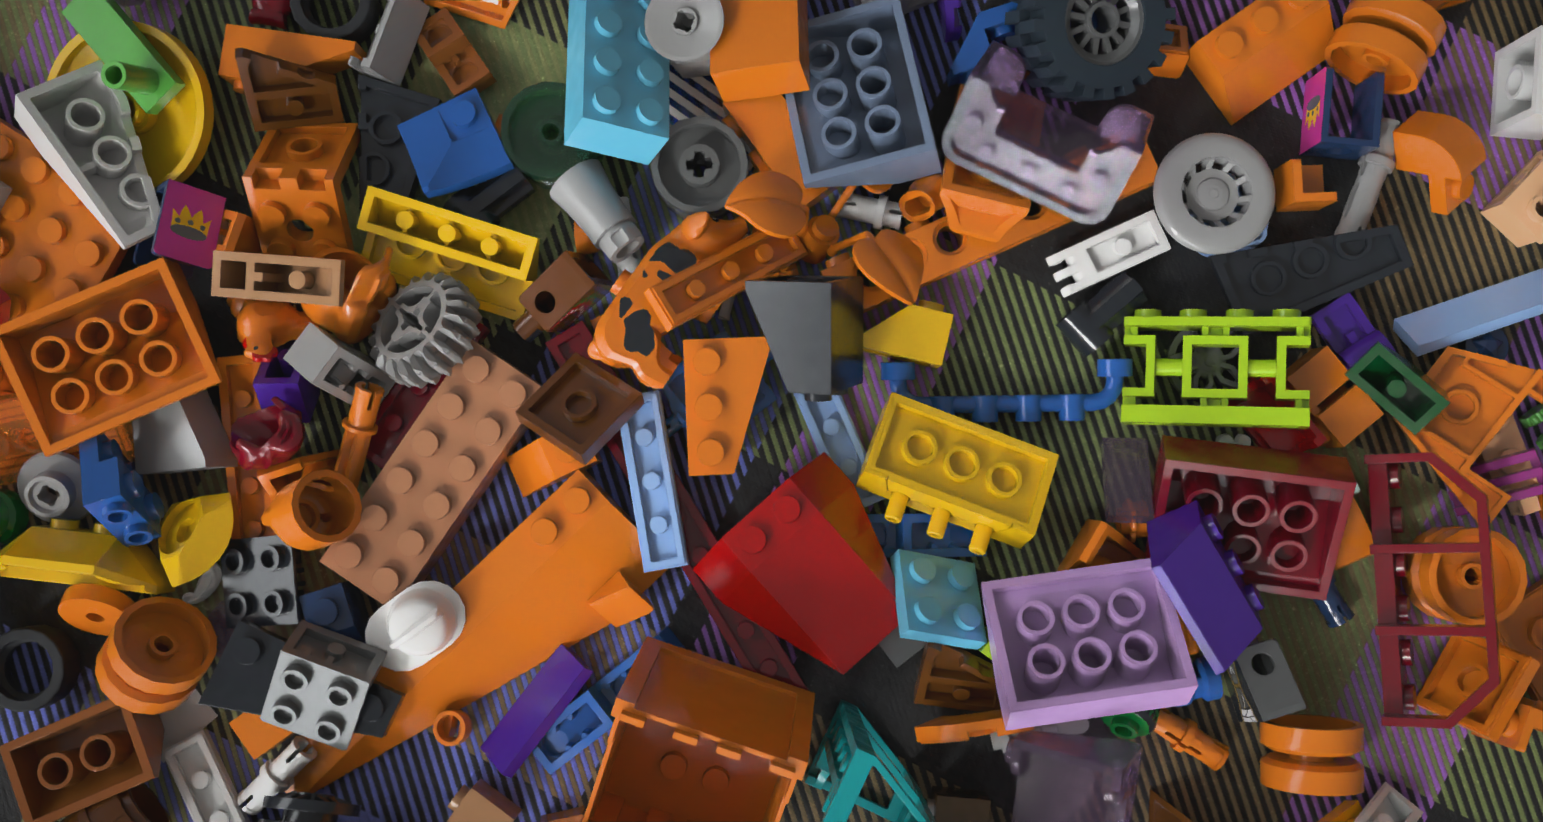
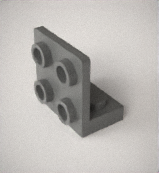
[260,620,387,750]

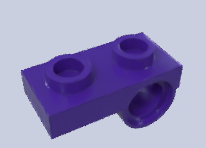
[1307,292,1397,384]

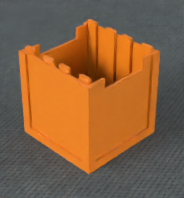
[581,636,815,822]

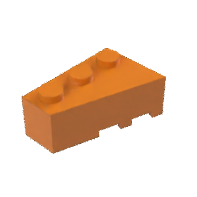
[683,336,770,476]

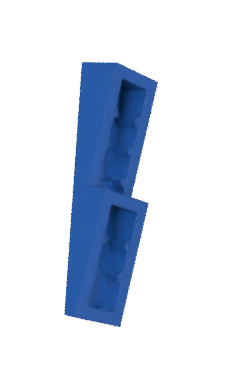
[867,513,986,558]
[532,626,685,775]

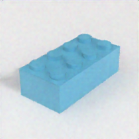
[564,0,670,165]

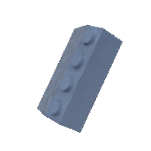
[785,0,942,188]

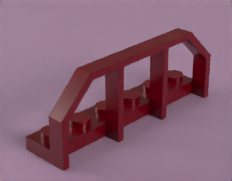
[1364,452,1501,729]

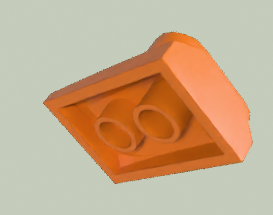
[939,83,1044,242]

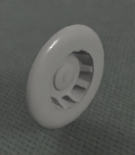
[1153,133,1276,255]

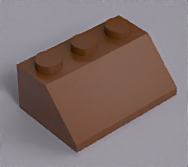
[0,699,165,822]

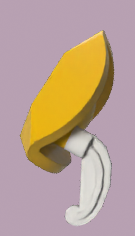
[158,492,234,604]

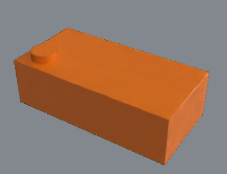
[710,0,810,103]

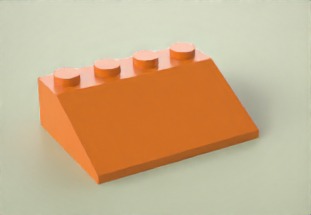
[0,257,223,457]

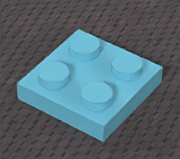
[890,549,987,650]

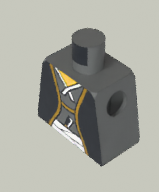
[1223,636,1306,722]

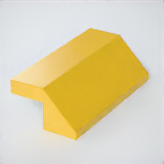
[357,185,540,320]

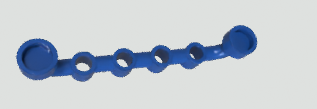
[881,359,1133,422]

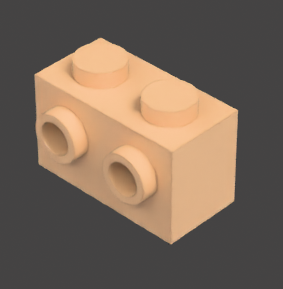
[1480,150,1543,248]

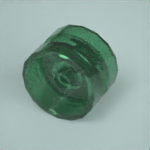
[500,81,604,189]

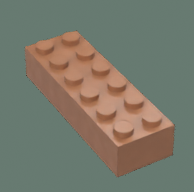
[319,340,542,605]

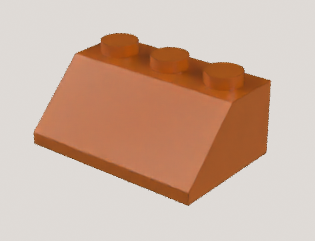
[1186,0,1334,125]

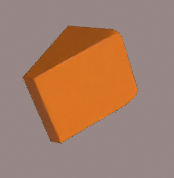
[1148,24,1190,79]
[587,571,655,628]

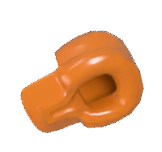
[301,246,397,345]

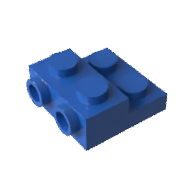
[79,433,165,547]

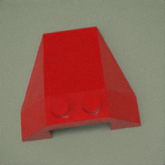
[693,452,898,675]

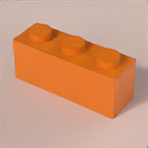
[722,94,840,209]

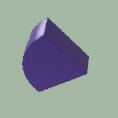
[937,0,962,43]

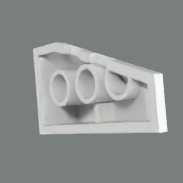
[14,60,160,250]

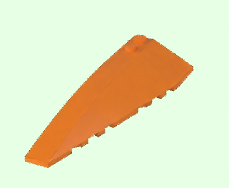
[284,469,668,793]

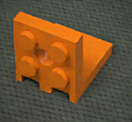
[242,123,361,258]

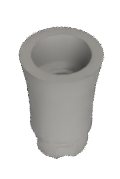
[550,159,645,263]

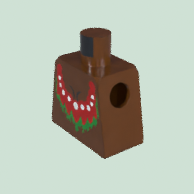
[513,250,614,343]

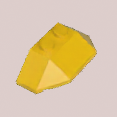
[0,518,176,595]

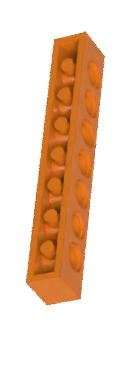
[820,130,1158,314]

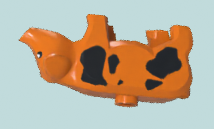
[587,211,748,389]

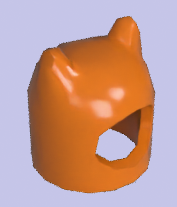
[261,469,362,551]

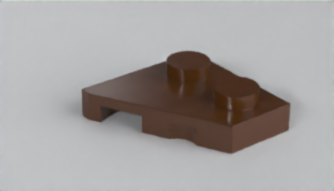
[235,48,344,132]
[914,642,1001,712]

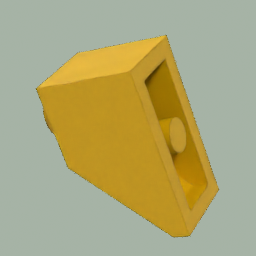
[863,300,954,369]

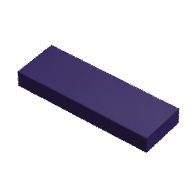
[480,644,593,778]

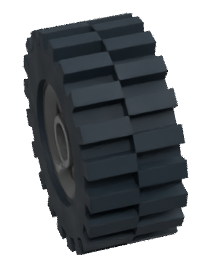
[1005,0,1176,102]

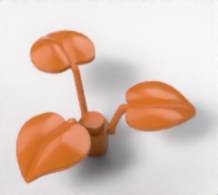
[724,171,924,306]

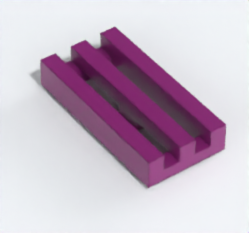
[1447,447,1543,517]

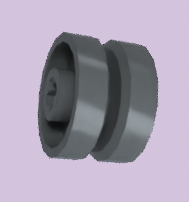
[651,116,749,219]

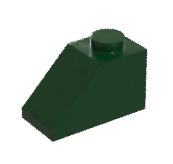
[1344,341,1450,435]

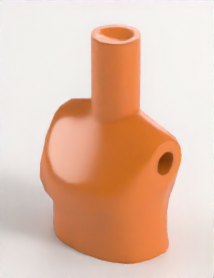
[899,174,945,222]

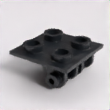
[221,535,306,629]

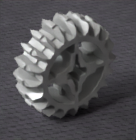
[368,271,483,389]

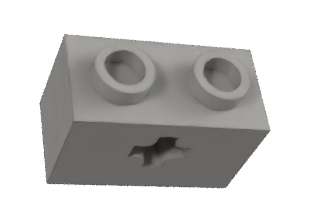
[283,322,396,405]

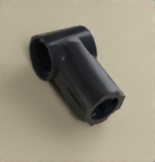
[443,160,536,226]
[1056,272,1148,358]

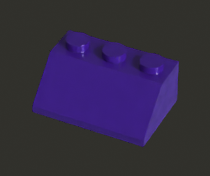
[1146,500,1265,675]

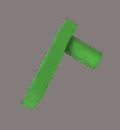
[61,0,186,115]

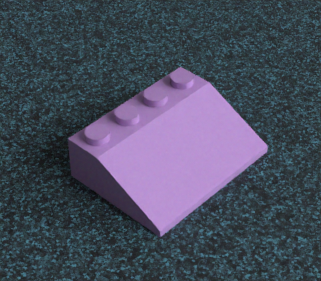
[981,558,1199,731]

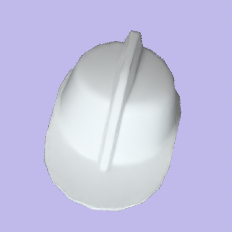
[365,580,466,671]

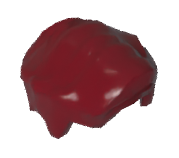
[229,396,305,470]

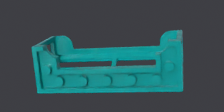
[804,699,936,822]

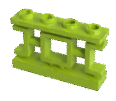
[1121,309,1312,429]

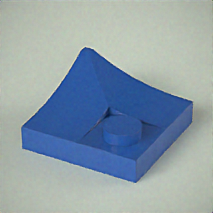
[397,88,515,198]

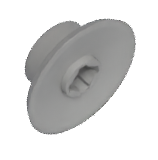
[644,0,724,62]
[17,452,90,522]

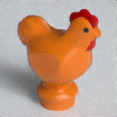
[227,297,320,362]

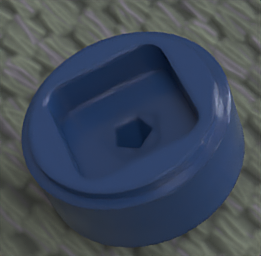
[1458,329,1509,360]

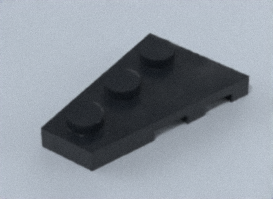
[358,74,443,210]

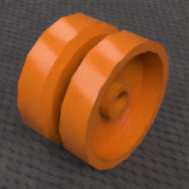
[1324,0,1447,95]
[1402,525,1528,625]
[95,596,217,715]
[1260,714,1364,796]

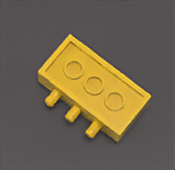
[855,392,1059,555]

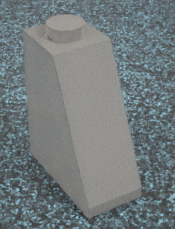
[132,389,238,475]

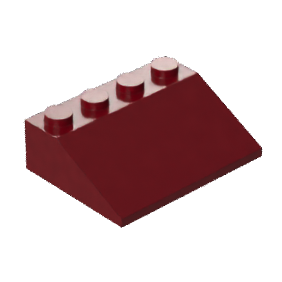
[1144,435,1357,601]

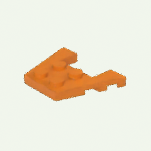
[1393,346,1543,524]

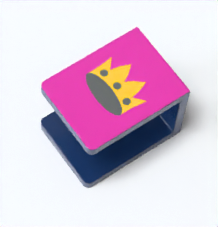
[1299,67,1385,161]
[133,179,226,280]

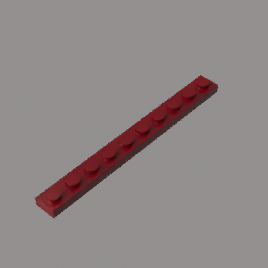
[545,321,809,691]

